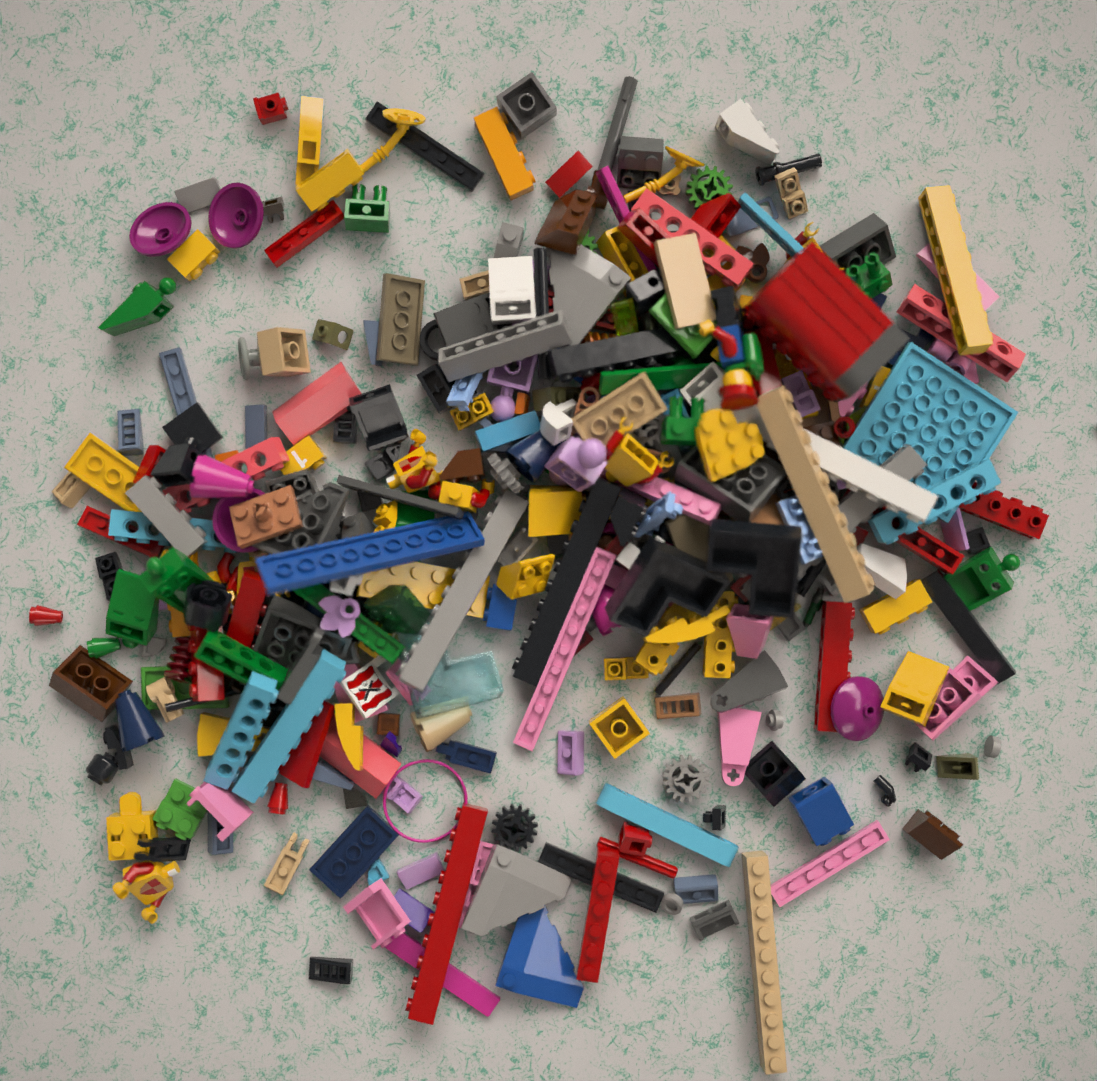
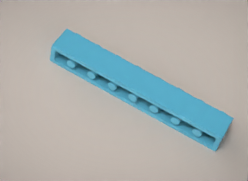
[231,649,346,803]

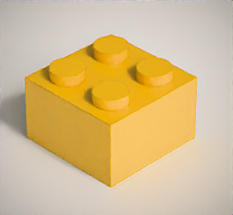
[589,696,650,759]

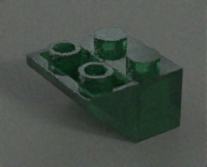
[363,585,431,635]

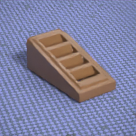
[655,693,702,719]

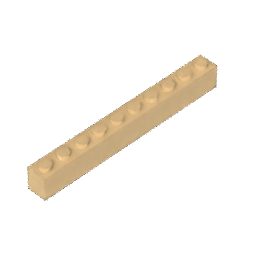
[757,385,874,603]
[741,850,787,1075]

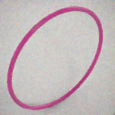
[383,759,468,843]

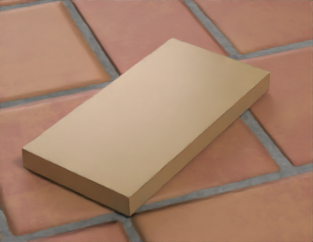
[654,233,717,329]
[571,372,668,448]

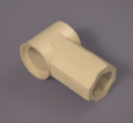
[146,676,185,723]

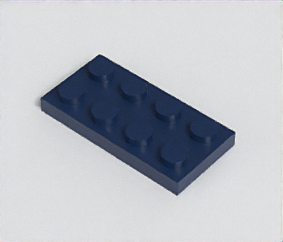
[309,805,399,899]

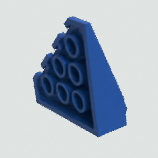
[495,905,584,1008]

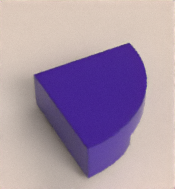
[380,731,402,757]

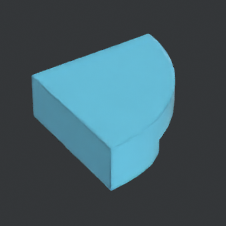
[368,858,389,886]

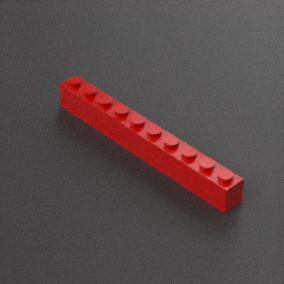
[405,803,488,1025]

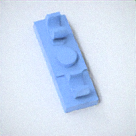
[446,370,487,411]
[635,492,683,538]
[776,495,823,565]

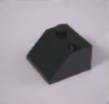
[745,741,806,807]

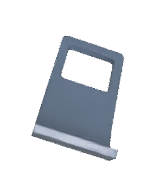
[725,196,779,237]

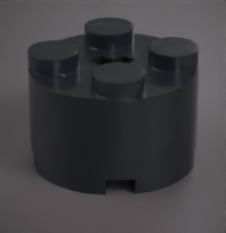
[183,580,232,632]

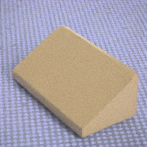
[459,270,490,301]
[52,472,91,508]

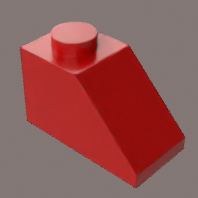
[691,193,741,238]

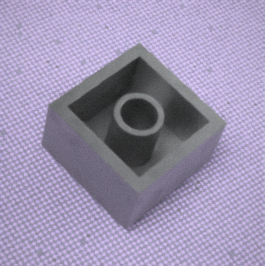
[496,72,557,139]

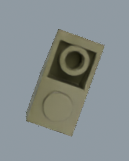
[532,387,581,412]

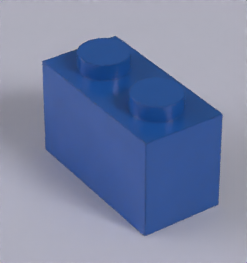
[483,583,517,631]

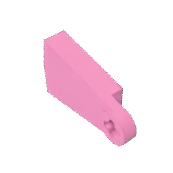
[717,708,762,786]

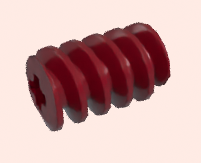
[164,636,192,684]

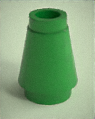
[87,637,121,659]

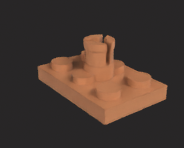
[229,485,303,549]

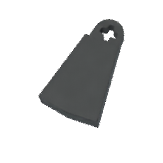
[277,626,325,705]
[710,650,788,713]

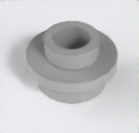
[766,709,784,731]

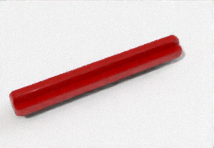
[597,837,678,879]

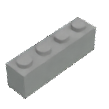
[125,475,208,558]

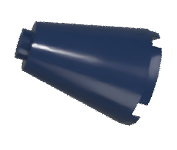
[505,430,564,483]
[115,689,165,752]

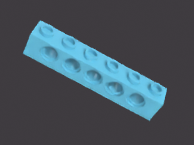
[868,459,1001,545]
[108,509,237,553]
[203,671,279,790]

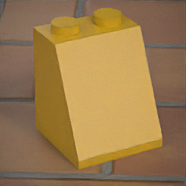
[528,485,586,537]

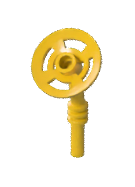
[360,108,426,173]
[623,146,705,204]

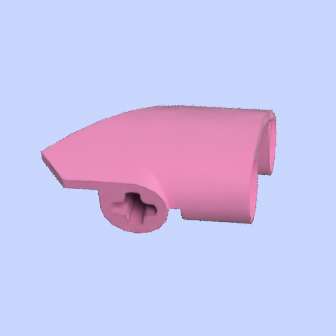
[927,337,979,384]

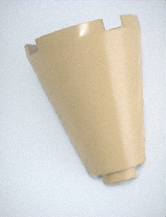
[410,702,472,752]

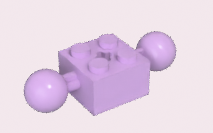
[487,323,538,422]
[544,436,607,492]

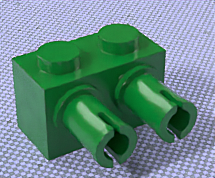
[344,184,390,233]
[846,253,893,299]
[661,396,705,446]

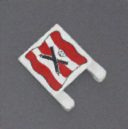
[340,655,400,719]

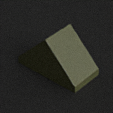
[936,753,979,780]

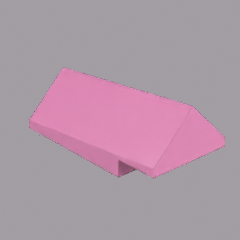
[913,655,999,740]

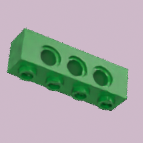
[194,631,288,690]

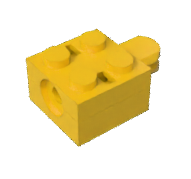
[106,792,158,861]

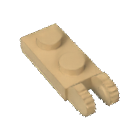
[264,832,310,896]

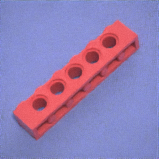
[631,188,754,289]
[897,284,1026,382]
[162,437,290,514]

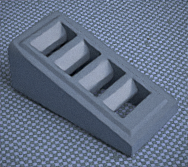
[363,320,383,366]
[117,409,144,456]
[312,760,356,790]

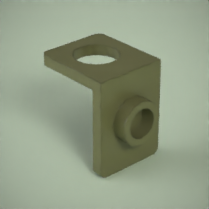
[312,319,354,350]

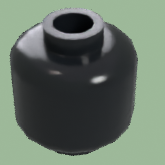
[86,752,119,786]

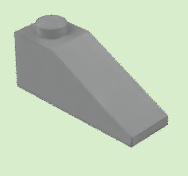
[494,222,524,258]

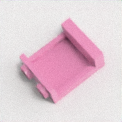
[186,782,254,842]
[343,878,411,950]

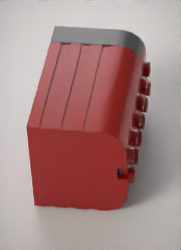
[741,241,910,402]

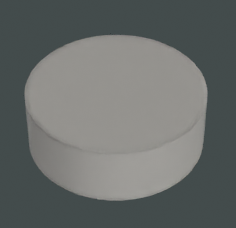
[984,735,1001,758]
[661,893,683,915]

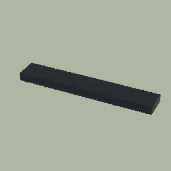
[365,101,484,192]
[921,569,1016,685]
[538,842,665,913]

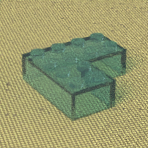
[394,622,504,719]

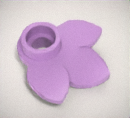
[319,596,360,638]

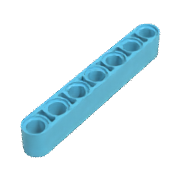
[596,783,739,867]

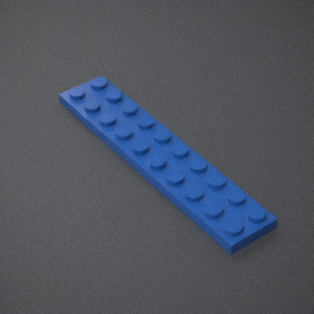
[255,511,485,595]

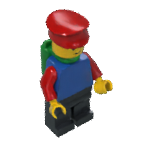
[699,286,764,411]

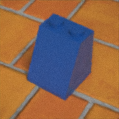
[787,776,854,846]

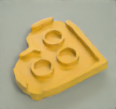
[695,408,764,482]

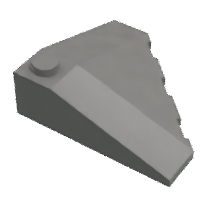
[546,245,631,346]
[461,844,572,937]

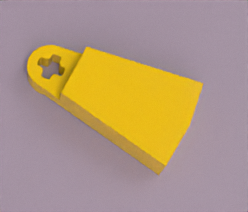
[197,712,269,757]

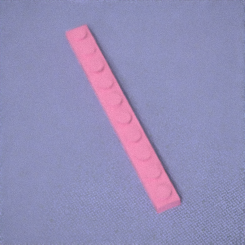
[513,547,617,752]

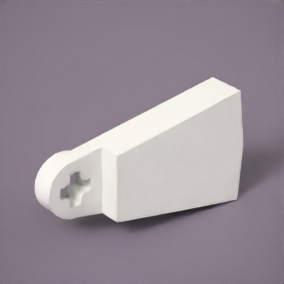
[856,543,907,599]

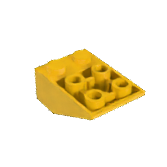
[881,651,950,727]

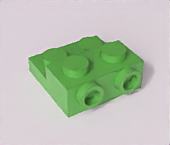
[152,778,208,840]

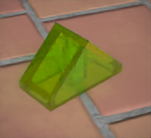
[610,298,639,337]

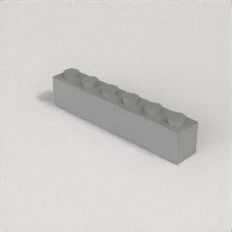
[438,309,572,382]

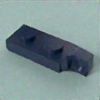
[435,740,497,774]

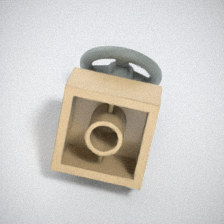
[238,327,311,380]

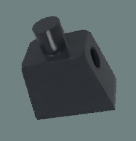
[626,270,666,317]
[151,437,201,487]

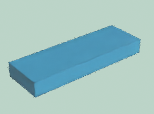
[474,410,540,453]

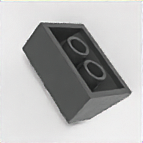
[820,213,896,275]

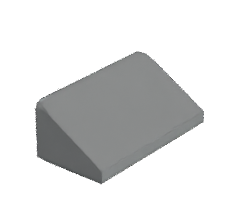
[174,177,221,213]

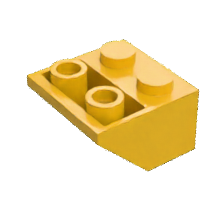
[496,554,555,600]

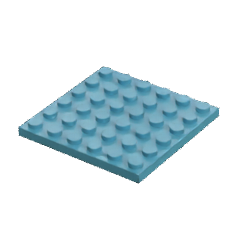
[842,342,1019,523]

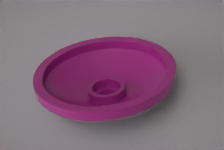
[208,183,263,249]
[129,202,192,257]
[213,488,266,553]
[831,676,884,741]

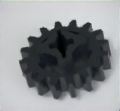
[491,803,538,852]

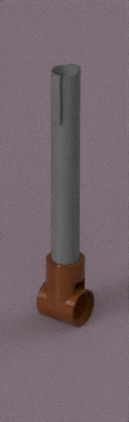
[587,76,638,210]

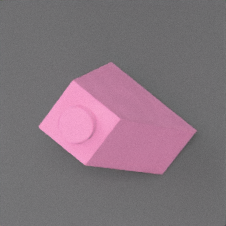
[726,603,774,659]

